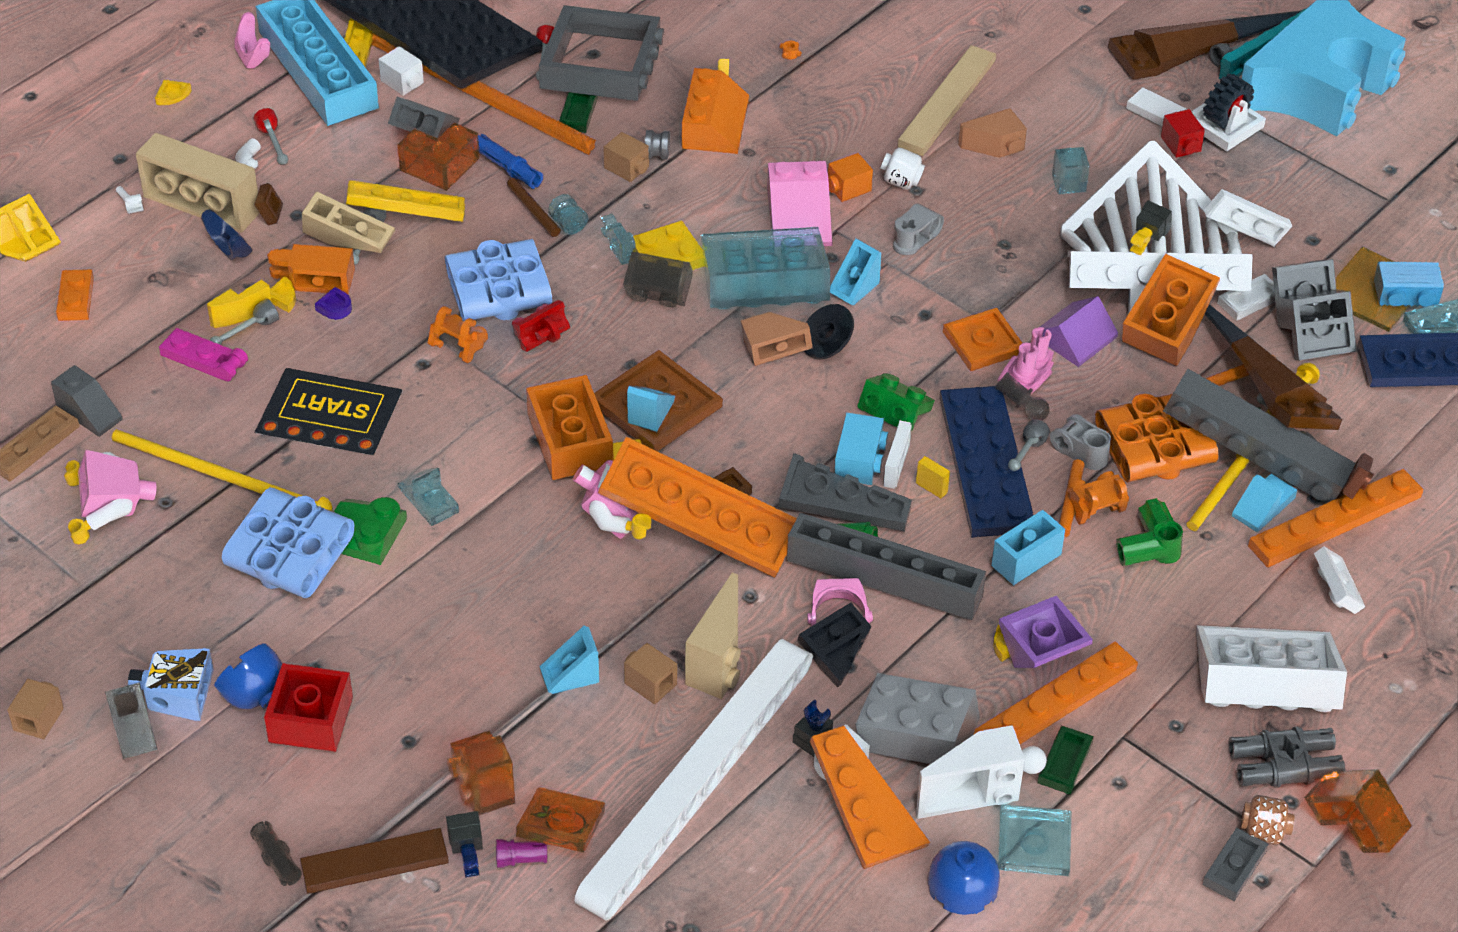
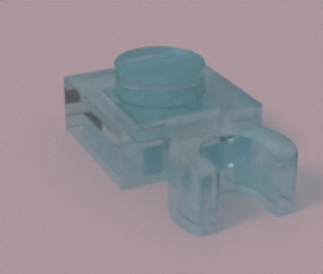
[601,213,636,265]

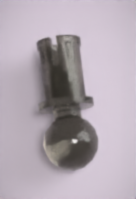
[995,372,1050,421]

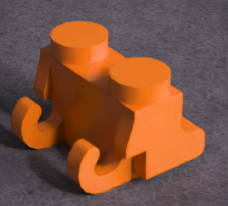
[427,306,488,363]
[1068,471,1129,525]

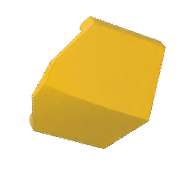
[0,193,61,262]

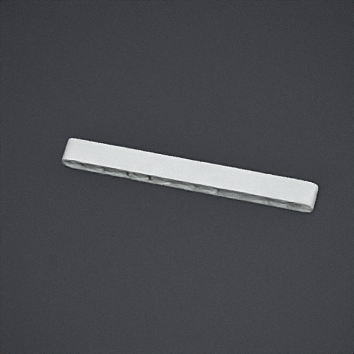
[574,639,813,920]

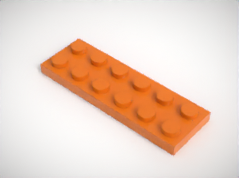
[598,437,797,578]

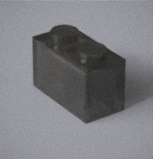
[623,252,693,307]

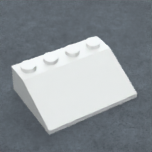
[1196,625,1347,712]

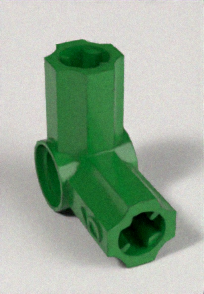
[1116,498,1183,566]

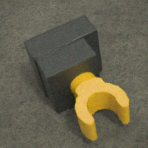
[1130,200,1172,256]

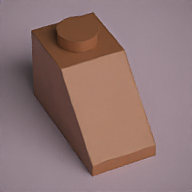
[958,108,1027,158]
[741,312,812,366]

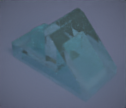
[398,467,459,526]

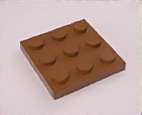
[594,350,723,451]

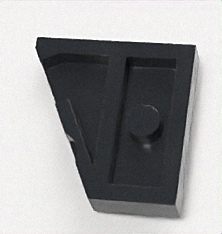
[797,602,872,687]

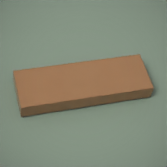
[0,405,80,482]

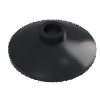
[804,304,854,360]

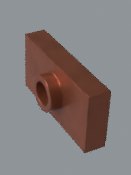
[1342,453,1374,499]

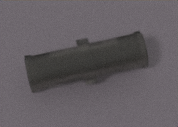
[250,821,302,886]

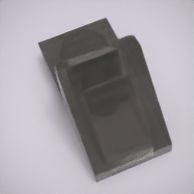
[105,683,158,759]

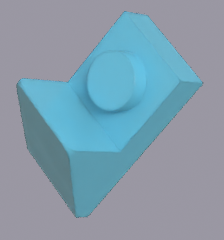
[1232,473,1297,533]

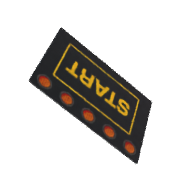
[255,368,403,455]

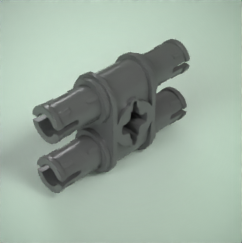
[1228,726,1345,788]

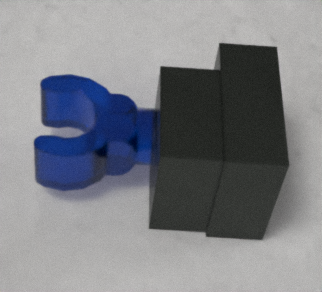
[793,699,833,757]
[446,811,483,878]

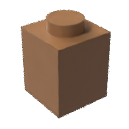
[603,132,649,182]
[624,643,677,705]
[7,678,64,739]

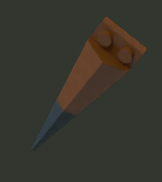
[1108,11,1300,80]
[1205,304,1343,430]

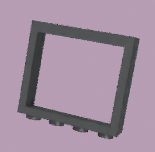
[539,5,664,101]

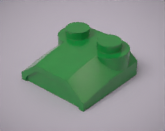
[334,497,407,565]

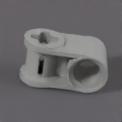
[893,203,944,255]
[1050,414,1111,470]

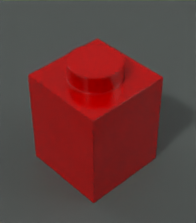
[1161,109,1205,158]

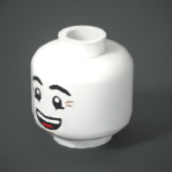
[880,147,925,190]

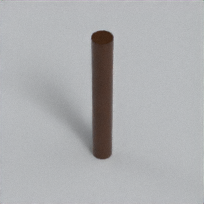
[507,178,561,237]

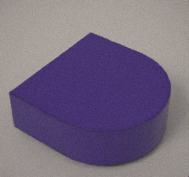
[315,287,352,320]

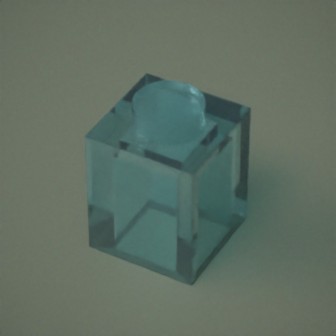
[1052,147,1090,194]

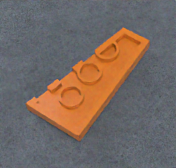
[810,726,931,869]

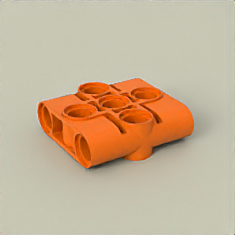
[1095,393,1218,482]

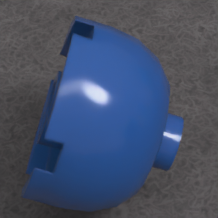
[214,643,282,709]
[928,841,1000,915]

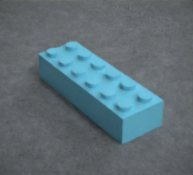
[256,0,379,126]

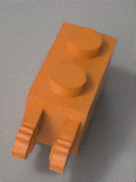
[267,244,355,295]

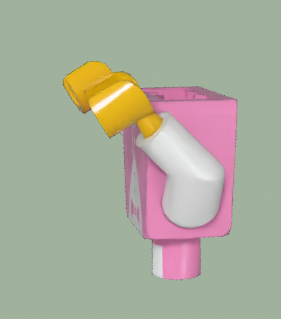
[64,450,156,545]
[573,460,651,539]

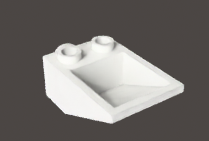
[916,725,1047,819]

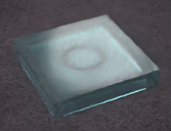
[998,804,1072,876]

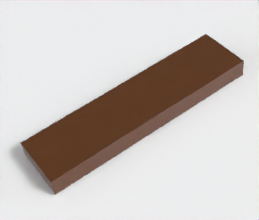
[300,828,449,894]

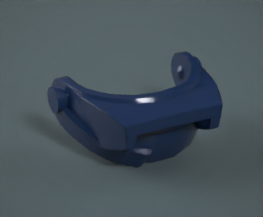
[201,209,253,260]

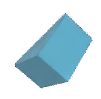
[828,238,882,306]
[627,386,675,432]
[539,625,599,694]

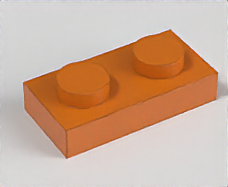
[56,269,94,321]

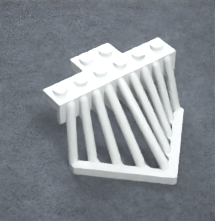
[1060,141,1252,314]

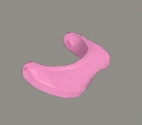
[235,12,270,69]
[807,578,873,626]

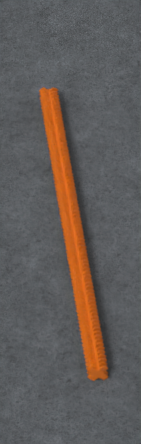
[371,34,596,155]

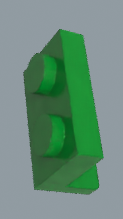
[857,373,935,431]

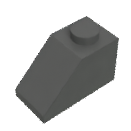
[51,365,123,437]

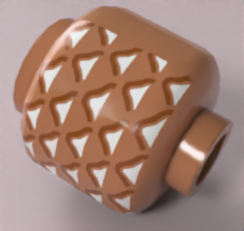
[1240,795,1295,845]

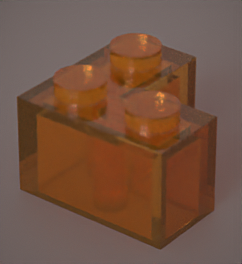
[397,123,480,191]
[447,730,515,815]
[1304,769,1412,853]

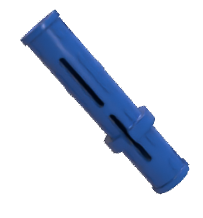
[472,134,543,189]

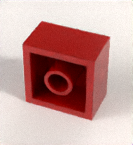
[264,663,353,752]

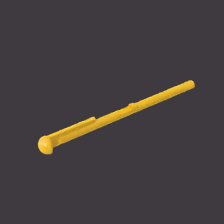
[1186,363,1320,531]
[112,429,333,511]

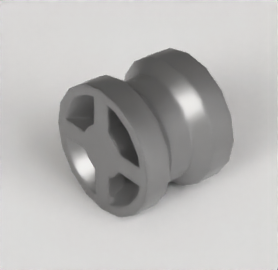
[645,130,670,160]

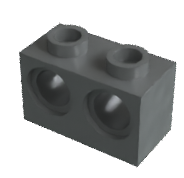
[388,97,460,145]

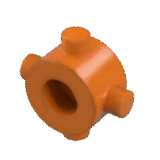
[779,40,802,60]

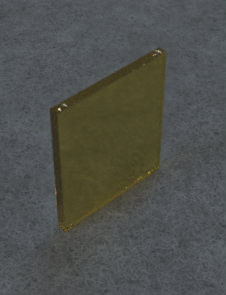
[1335,247,1410,332]

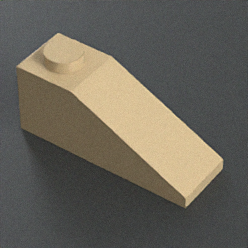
[302,191,395,253]

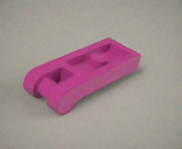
[159,328,248,381]

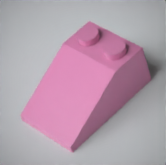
[767,161,832,248]

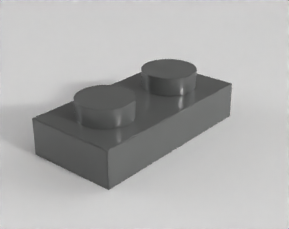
[1202,828,1269,902]

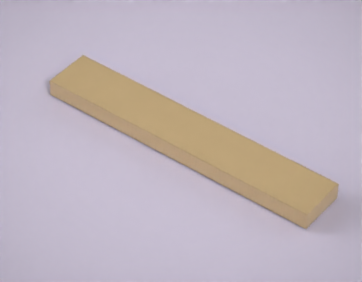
[898,45,996,156]

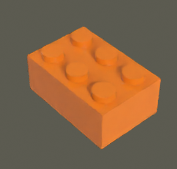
[526,375,614,480]

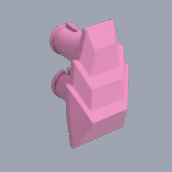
[998,327,1054,394]

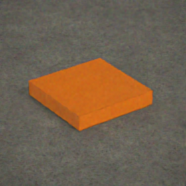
[943,308,1022,371]

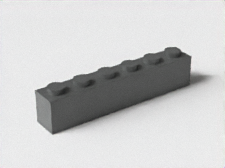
[1163,369,1356,503]
[787,513,986,620]

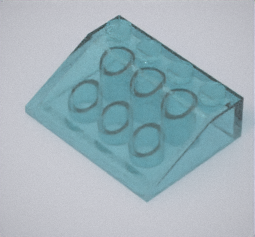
[701,227,830,310]

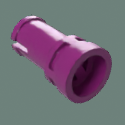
[496,839,548,868]

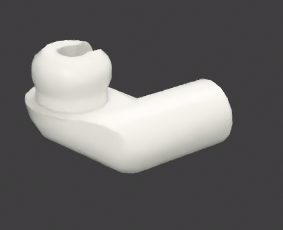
[235,138,261,168]

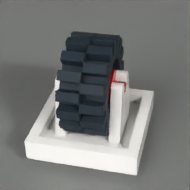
[1191,74,1266,151]

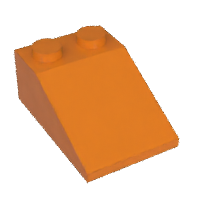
[1122,253,1220,366]

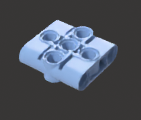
[445,239,552,321]
[222,487,355,598]

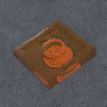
[516,787,605,853]

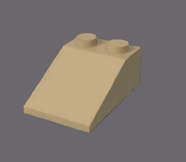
[685,572,741,699]

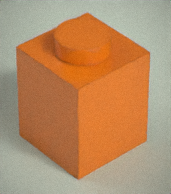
[828,153,873,202]

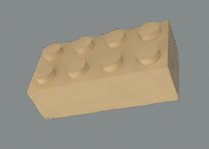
[136,133,259,233]

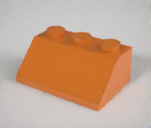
[682,68,749,154]

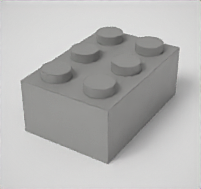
[856,673,980,764]

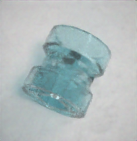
[548,194,588,235]

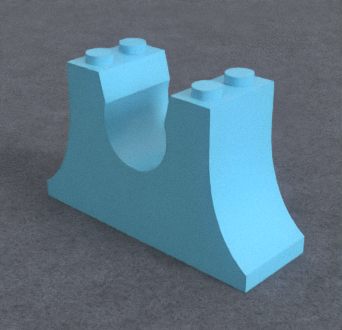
[1242,0,1406,136]

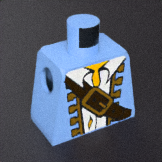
[128,648,214,721]

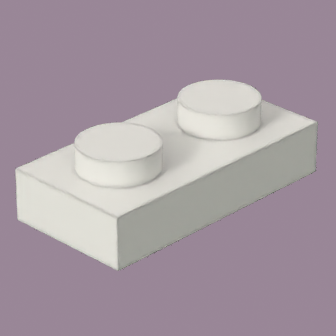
[1314,546,1365,614]

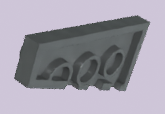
[779,453,912,532]

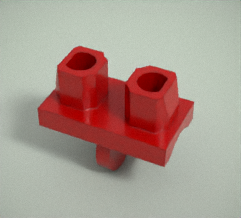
[512,300,570,352]

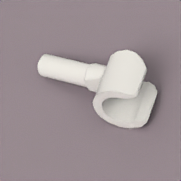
[116,186,144,214]

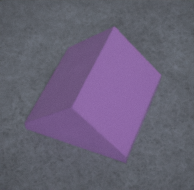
[1040,296,1118,367]
[999,595,1093,668]

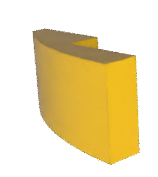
[207,279,272,328]

